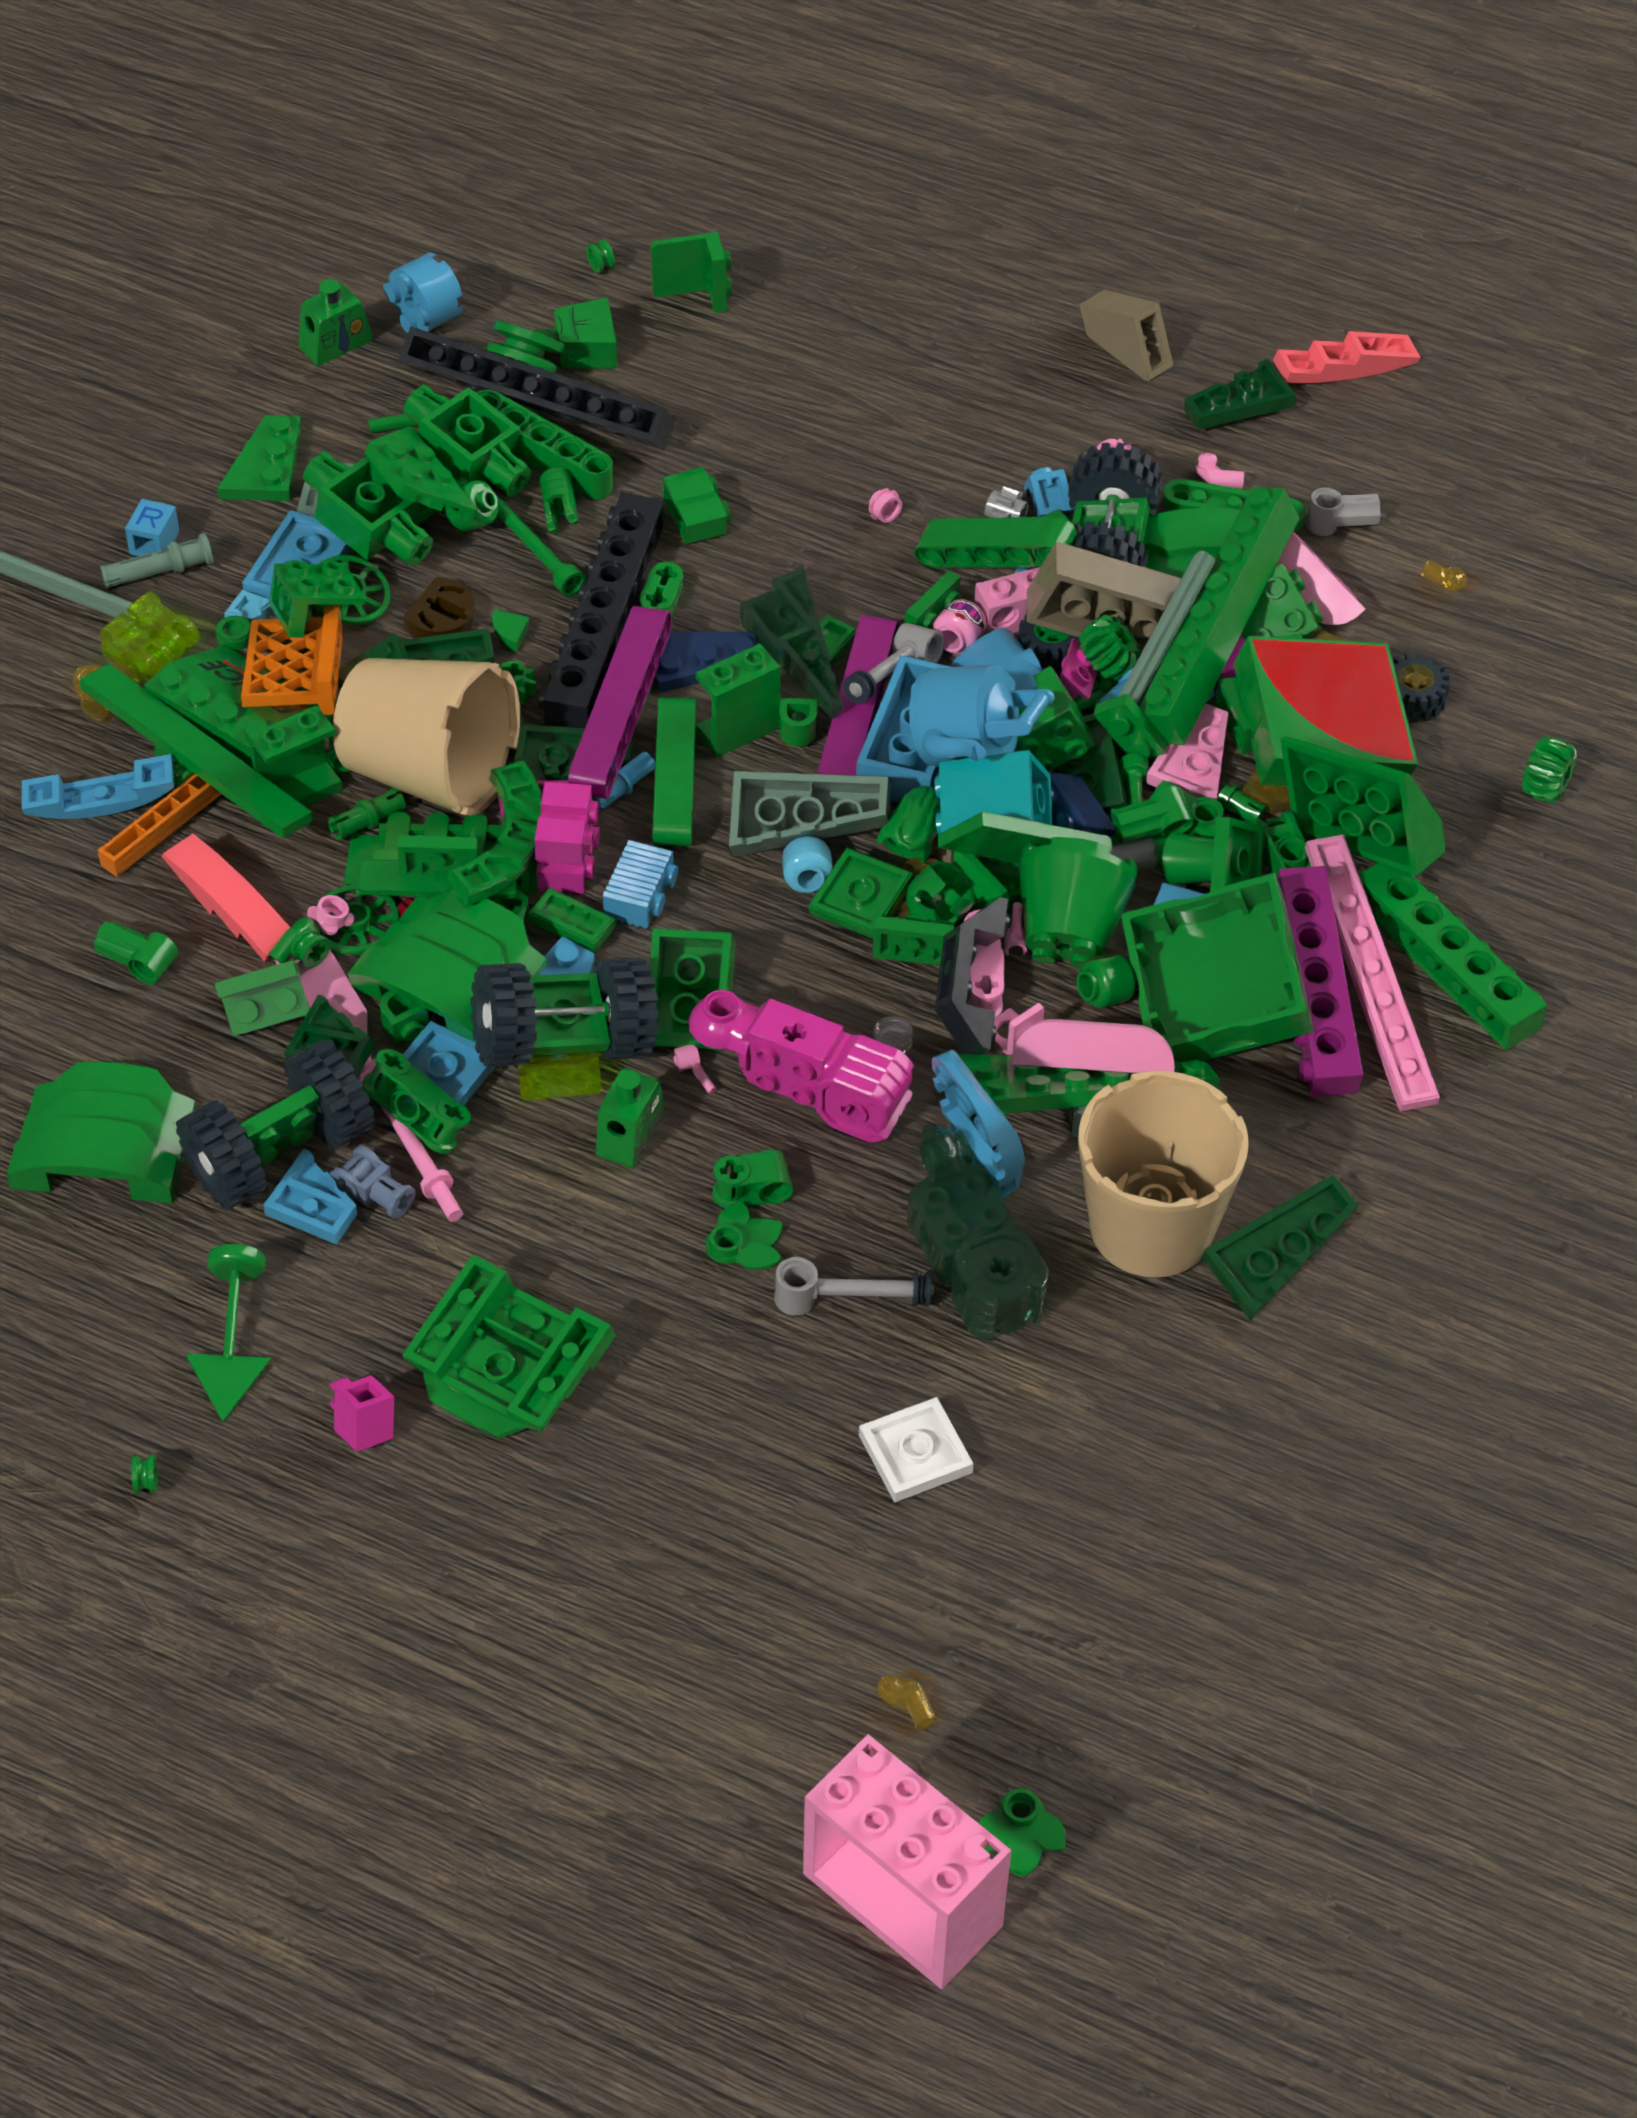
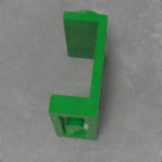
[695,644,780,758]
[248,705,342,807]

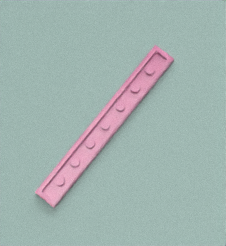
[1305,834,1440,1112]

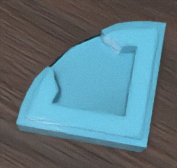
[224,589,274,623]

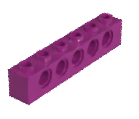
[1277,866,1363,1097]

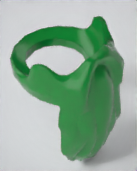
[876,785,940,866]

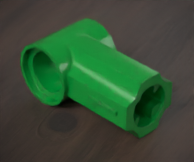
[1111,786,1194,844]
[93,921,179,985]

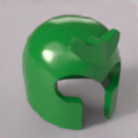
[905,861,976,926]

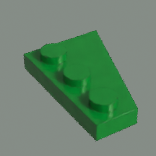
[217,415,302,501]

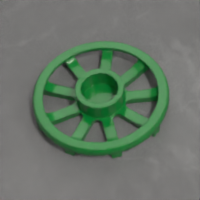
[315,555,391,626]
[314,884,400,956]

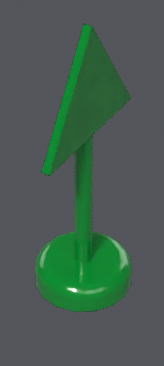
[186,1244,271,1423]

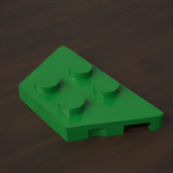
[365,426,478,521]

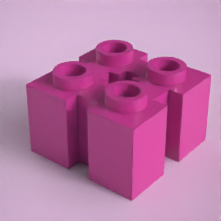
[534,782,600,894]

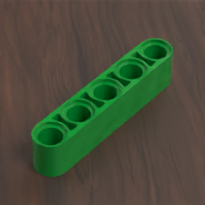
[477,390,613,500]
[914,517,1077,568]
[653,697,696,846]

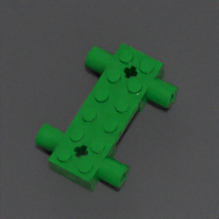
[303,384,531,567]

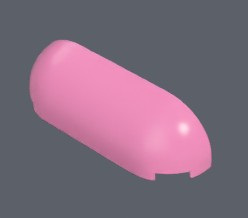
[1275,531,1366,625]
[1012,1019,1175,1073]

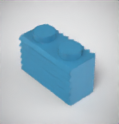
[603,840,678,929]

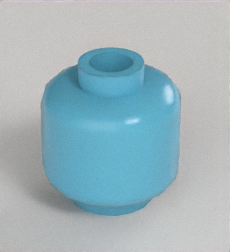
[782,836,833,894]

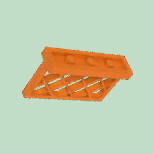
[241,605,343,715]

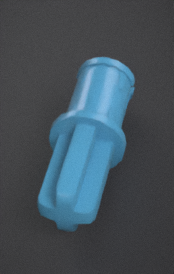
[592,752,656,812]

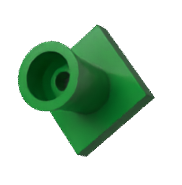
[1162,817,1264,892]

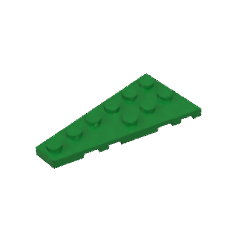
[958,1054,1220,1114]

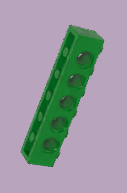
[1358,863,1547,1051]

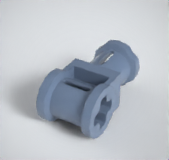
[330,1145,416,1219]

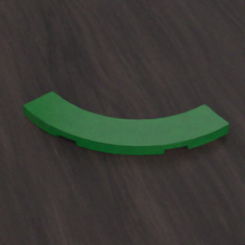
[447,760,542,905]

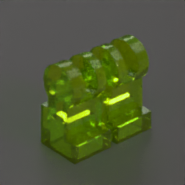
[100,590,200,681]

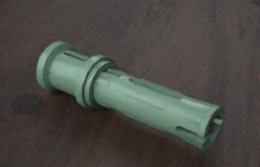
[100,533,214,589]

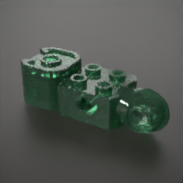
[907,1125,1049,1341]

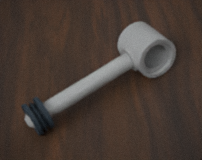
[843,623,944,704]
[774,1257,934,1315]

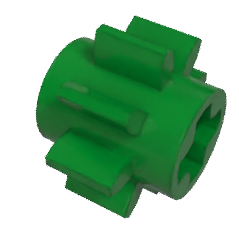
[500,661,536,706]

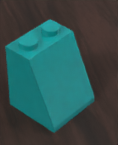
[934,750,1052,834]

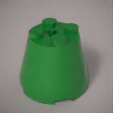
[1019,837,1138,969]

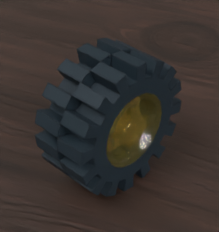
[1393,653,1450,722]

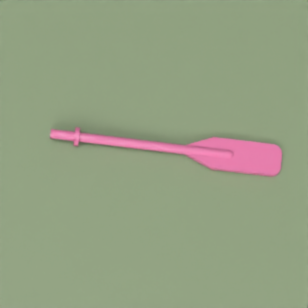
[276,950,463,1222]

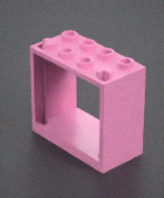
[803,1734,1011,1990]

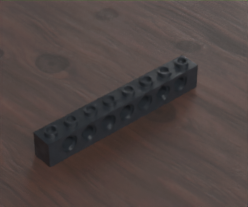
[399,326,676,451]
[539,492,664,728]

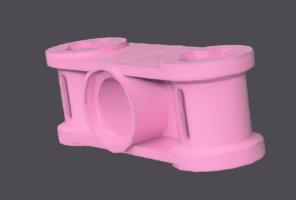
[964,909,1005,1018]

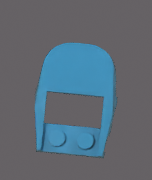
[932,1050,1025,1201]

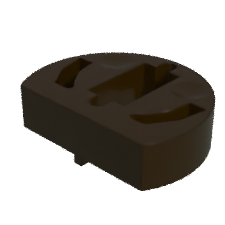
[404,577,475,638]

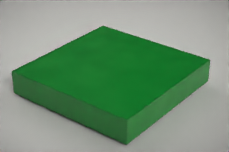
[808,848,915,939]

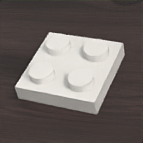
[859,1397,974,1503]

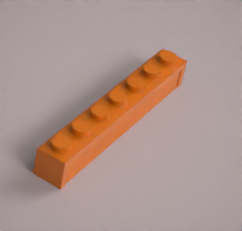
[97,774,221,877]

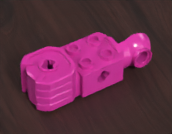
[688,990,914,1142]

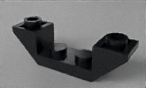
[935,897,1010,1055]

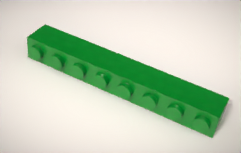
[1139,487,1300,745]

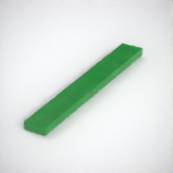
[80,663,312,839]

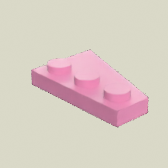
[1146,704,1228,800]

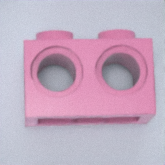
[974,567,1040,635]

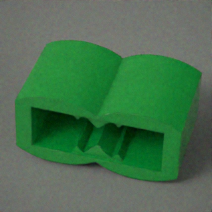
[662,467,731,544]

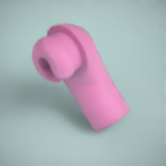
[1196,453,1244,489]

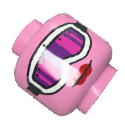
[933,600,987,655]

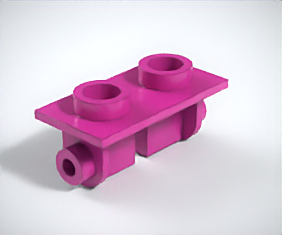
[1060,638,1098,701]

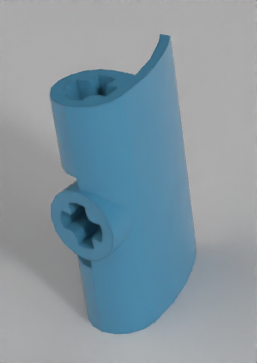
[951,628,1042,690]

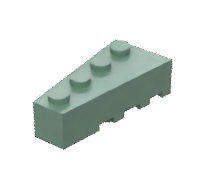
[729,771,892,857]

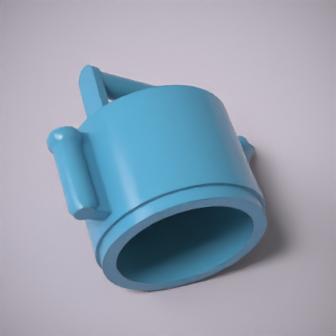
[909,665,1054,767]

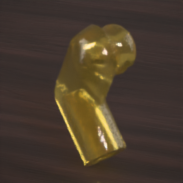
[1421,559,1467,592]
[877,1675,937,1730]

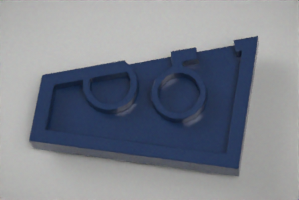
[654,631,759,693]

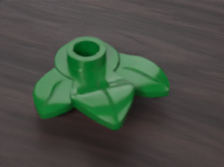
[706,1202,782,1270]
[978,1788,1066,1877]

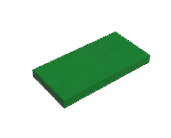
[938,812,1112,864]

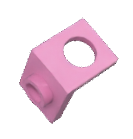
[993,1003,1045,1056]

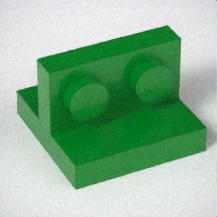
[214,960,310,1036]

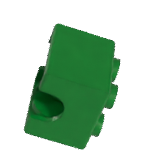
[1014,666,1096,773]

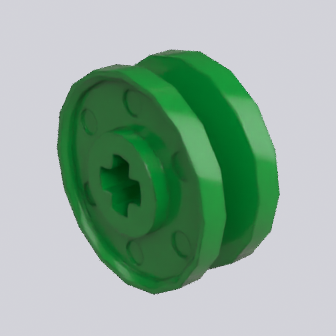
[485,320,565,373]

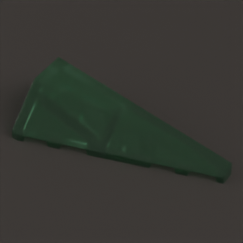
[740,568,843,719]

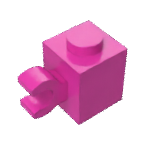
[330,1375,394,1452]

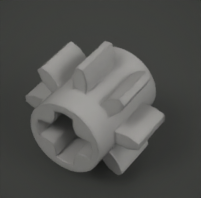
[985,486,1029,518]

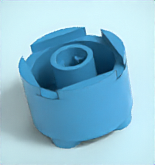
[383,253,463,333]

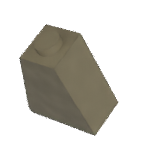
[1079,289,1174,381]

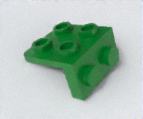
[650,232,732,313]
[1241,564,1324,640]

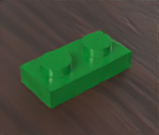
[905,571,962,629]
[1093,693,1168,759]

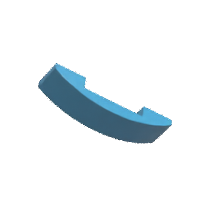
[22,754,174,819]

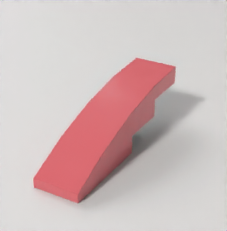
[1273,331,1421,383]
[162,834,290,962]

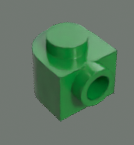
[779,698,818,747]
[380,990,429,1045]

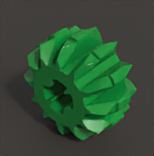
[1079,614,1141,680]
[1522,736,1577,803]

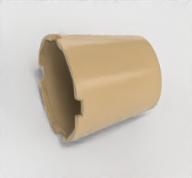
[333,658,520,815]
[1078,1071,1249,1277]

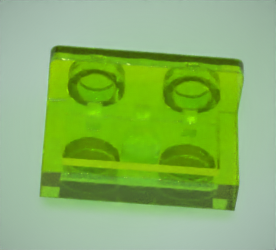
[518,1052,601,1100]

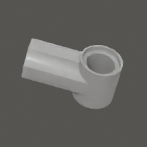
[1305,487,1381,536]

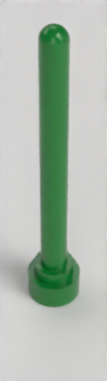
[494,492,586,597]

